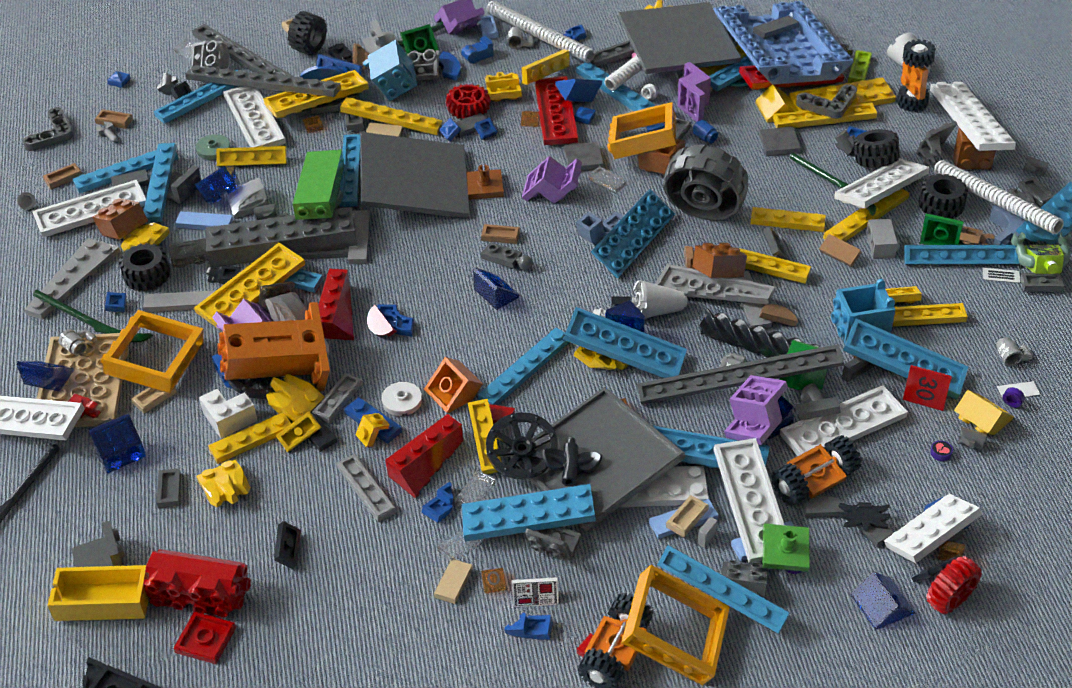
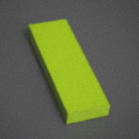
[848,50,872,83]

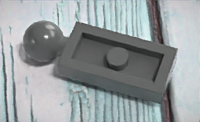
[481,242,533,270]

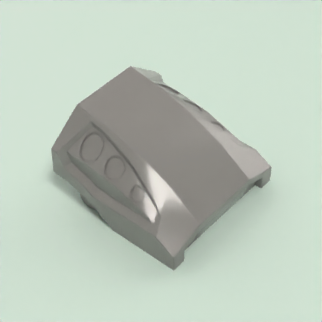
[191,40,229,69]
[408,49,441,81]
[226,177,268,218]
[265,292,307,321]

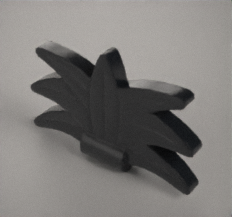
[839,502,891,532]
[911,556,957,582]

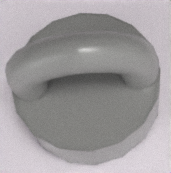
[17,192,36,210]

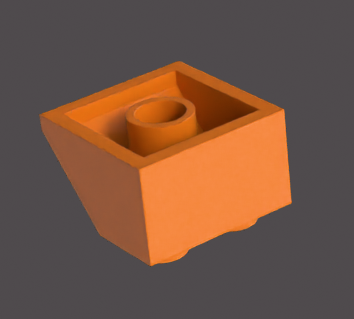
[424,357,483,413]

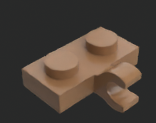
[960,226,995,245]

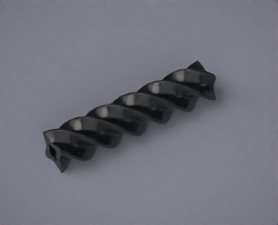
[700,309,820,358]

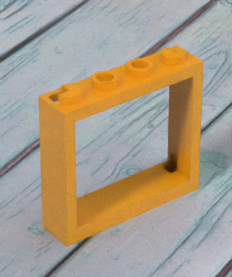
[607,102,677,160]
[101,310,204,393]
[621,564,730,685]

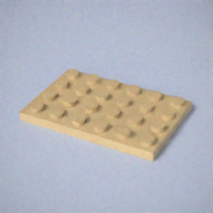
[37,333,129,427]

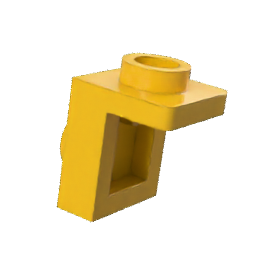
[355,413,390,447]

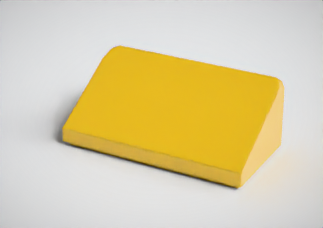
[276,411,322,452]

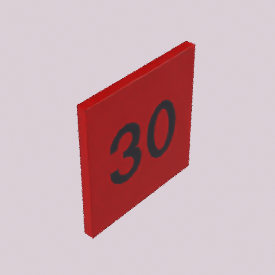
[902,365,952,411]

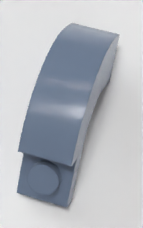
[989,205,1025,245]
[576,212,623,246]

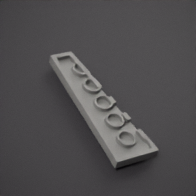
[24,238,120,319]
[655,264,775,304]

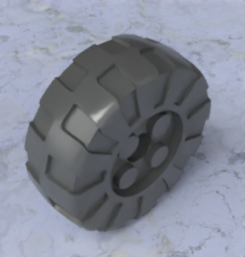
[663,145,749,221]

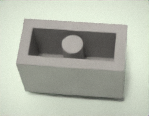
[866,219,900,258]

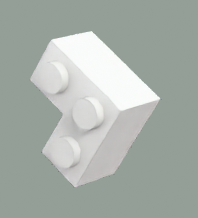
[199,389,258,438]

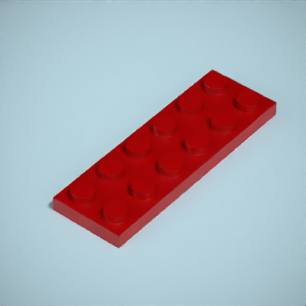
[739,65,844,90]
[534,76,578,145]

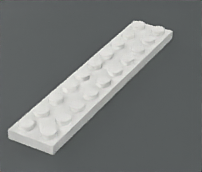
[930,81,1016,151]

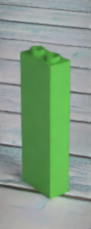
[293,149,344,220]

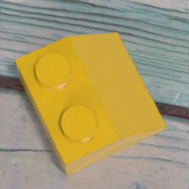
[954,390,1014,435]

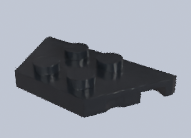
[82,657,162,688]

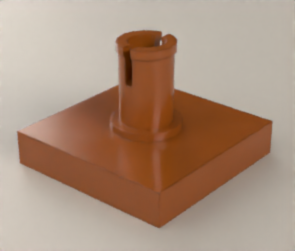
[466,164,504,200]

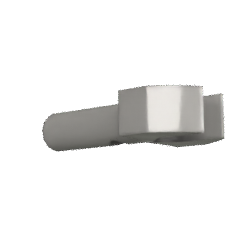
[96,122,119,143]

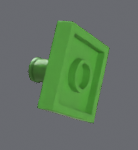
[763,523,810,572]

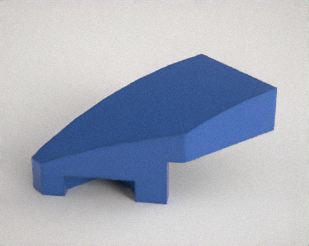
[422,482,453,523]
[504,613,553,640]

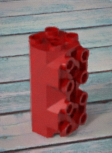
[143,549,251,618]

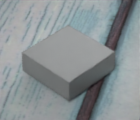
[698,517,717,548]

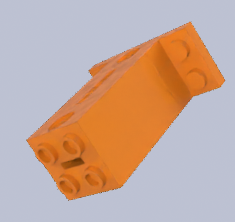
[217,302,330,391]

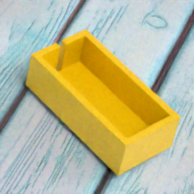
[47,565,149,621]

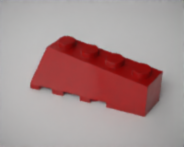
[318,268,354,340]
[385,414,463,499]

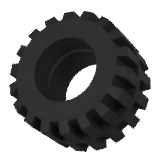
[287,11,327,55]
[854,129,900,168]
[919,174,968,219]
[119,243,170,291]

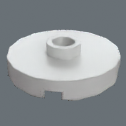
[381,382,422,416]

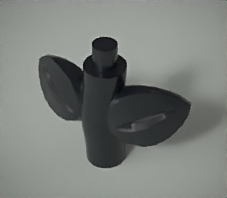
[542,438,603,486]

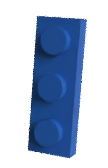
[316,54,363,75]
[344,397,402,444]

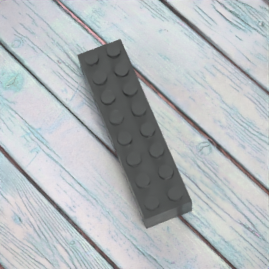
[206,207,357,268]

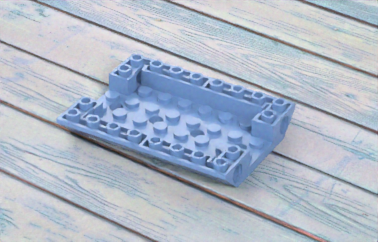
[713,1,853,84]

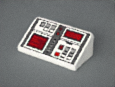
[512,578,559,607]

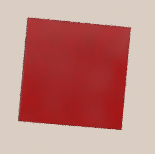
[173,611,236,665]

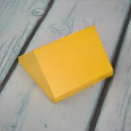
[755,84,797,123]

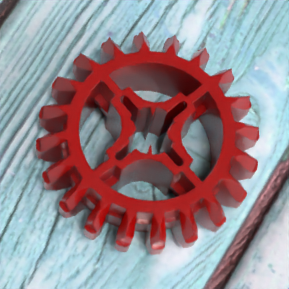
[446,83,491,119]
[926,556,982,615]

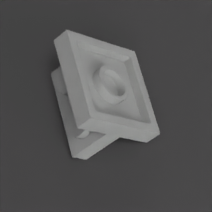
[362,20,399,55]

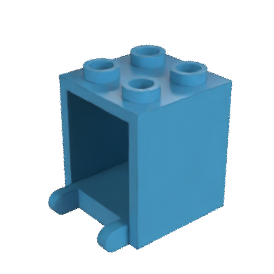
[363,40,417,101]
[831,279,896,343]

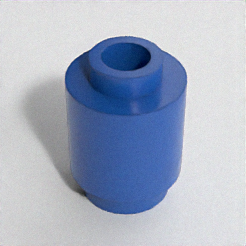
[693,120,719,144]

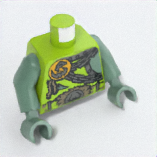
[1011,232,1072,274]

